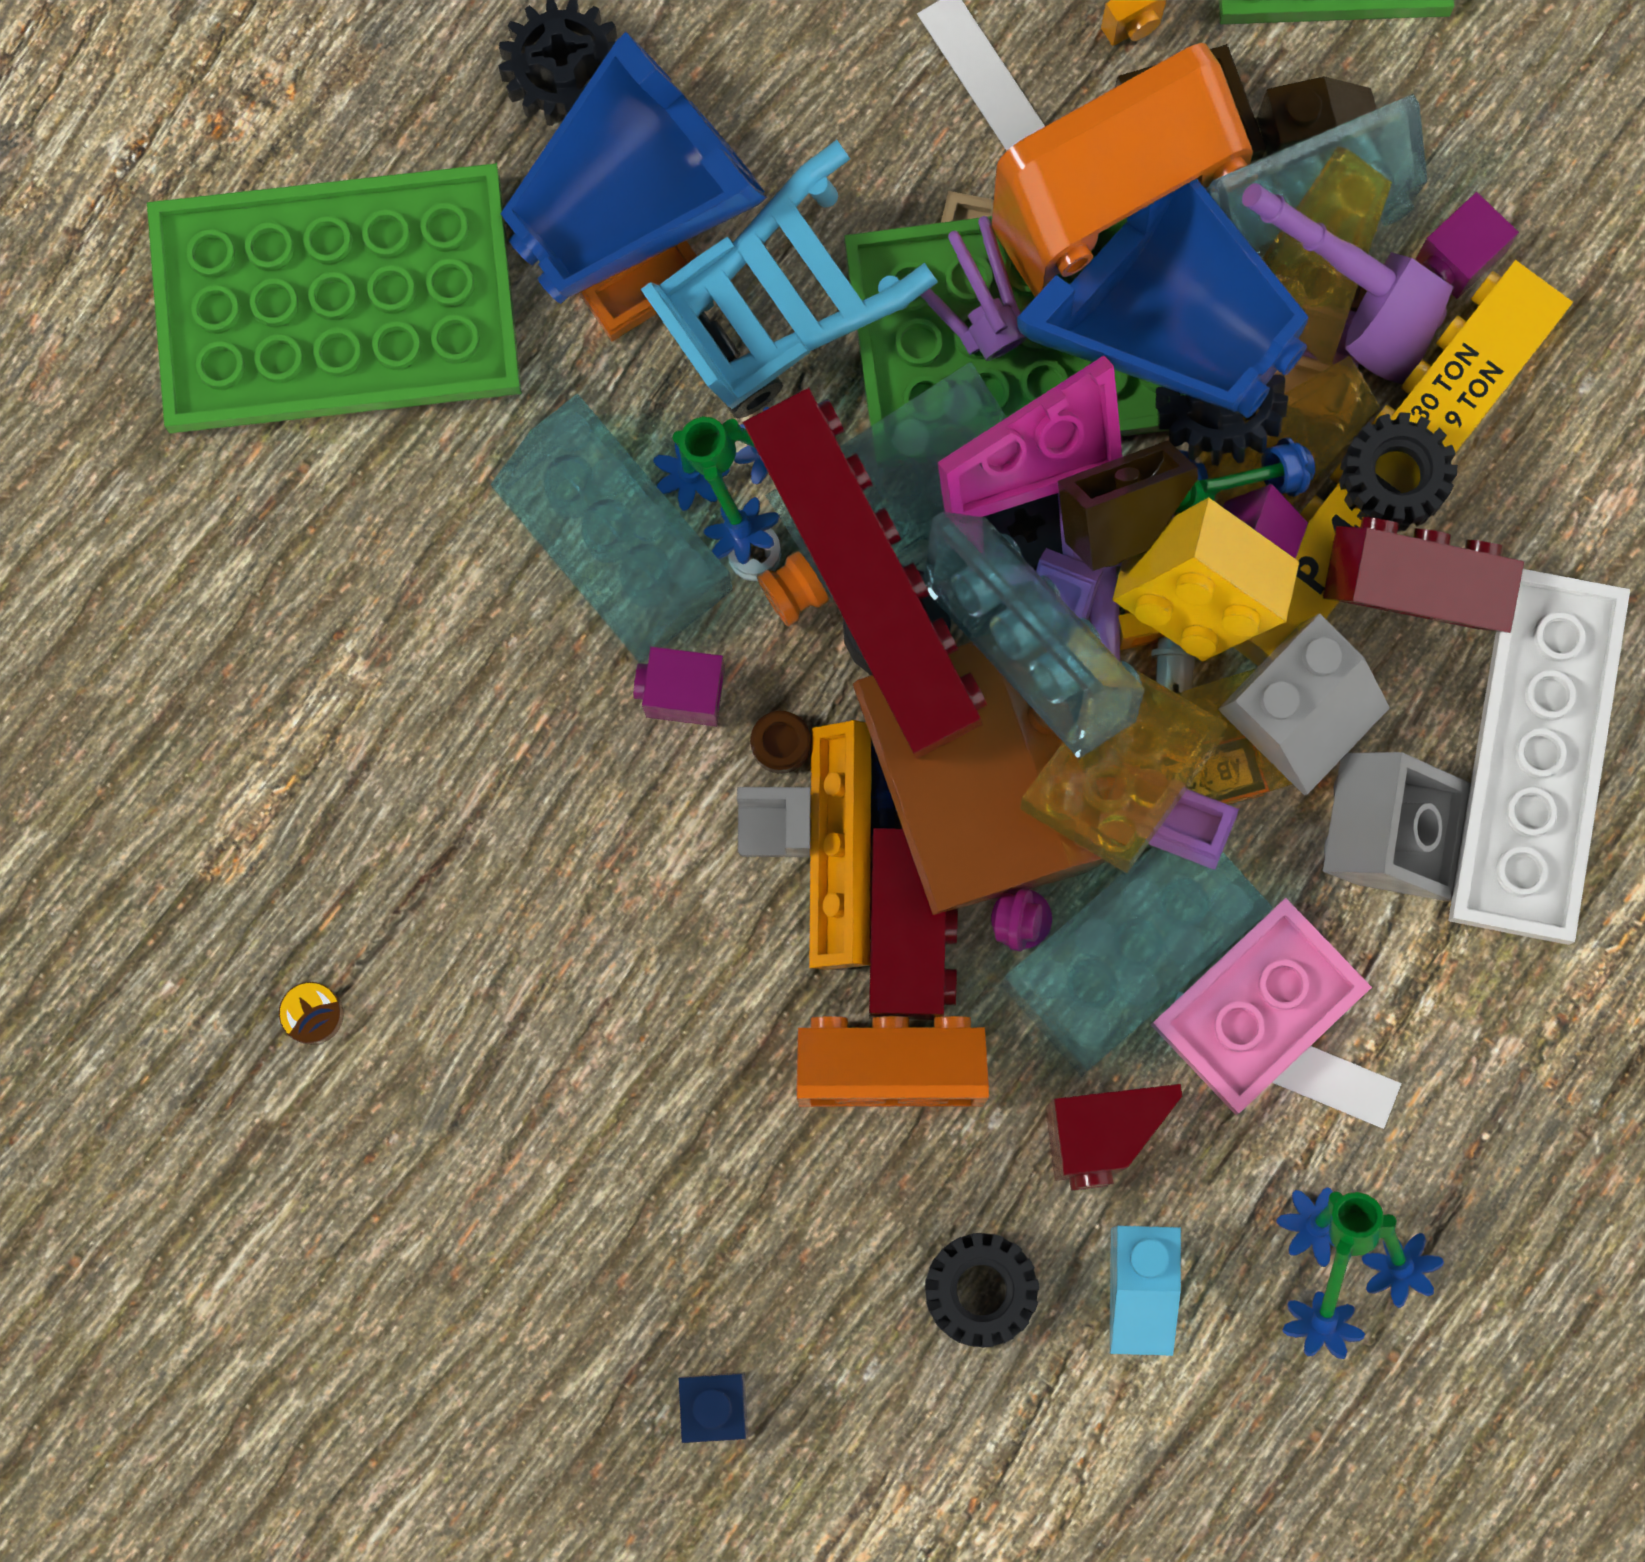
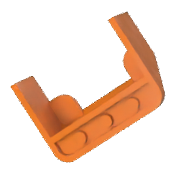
[992,43,1253,297]

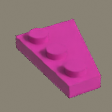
[938,355,1123,526]

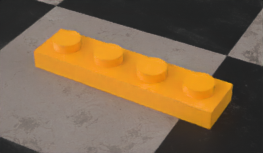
[809,720,871,970]

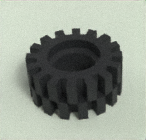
[1339,412,1458,531]
[925,1233,1039,1348]

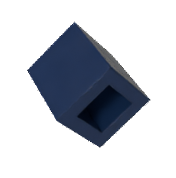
[678,1372,748,1443]

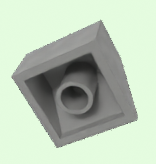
[1218,613,1390,795]
[1323,752,1471,901]

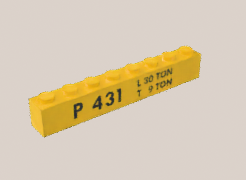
[1233,260,1573,666]

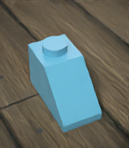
[1109,1226,1181,1356]

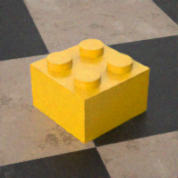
[1112,498,1299,662]

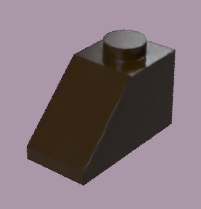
[1257,76,1386,170]
[1058,440,1198,571]

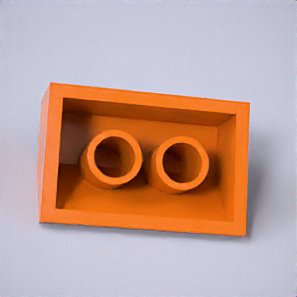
[797,1016,989,1107]

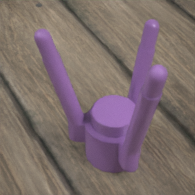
[920,216,1027,361]

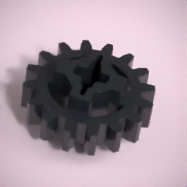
[498,0,618,126]
[1155,375,1288,466]

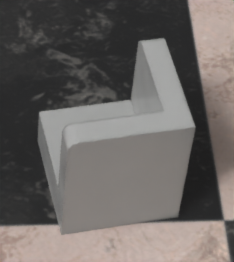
[737,787,811,857]

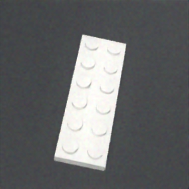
[1448,569,1630,945]

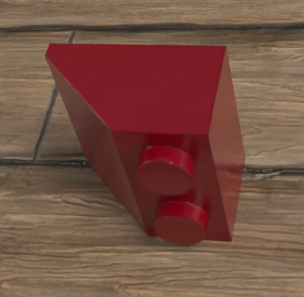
[1045,1084,1183,1191]

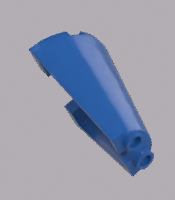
[501,32,767,304]
[1017,179,1309,418]

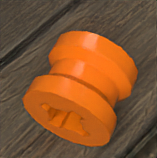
[756,551,829,627]

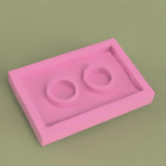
[1151,898,1372,1115]

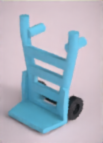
[641,139,938,419]

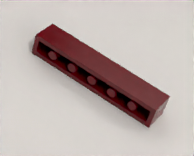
[742,387,987,759]

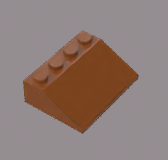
[853,626,1120,915]

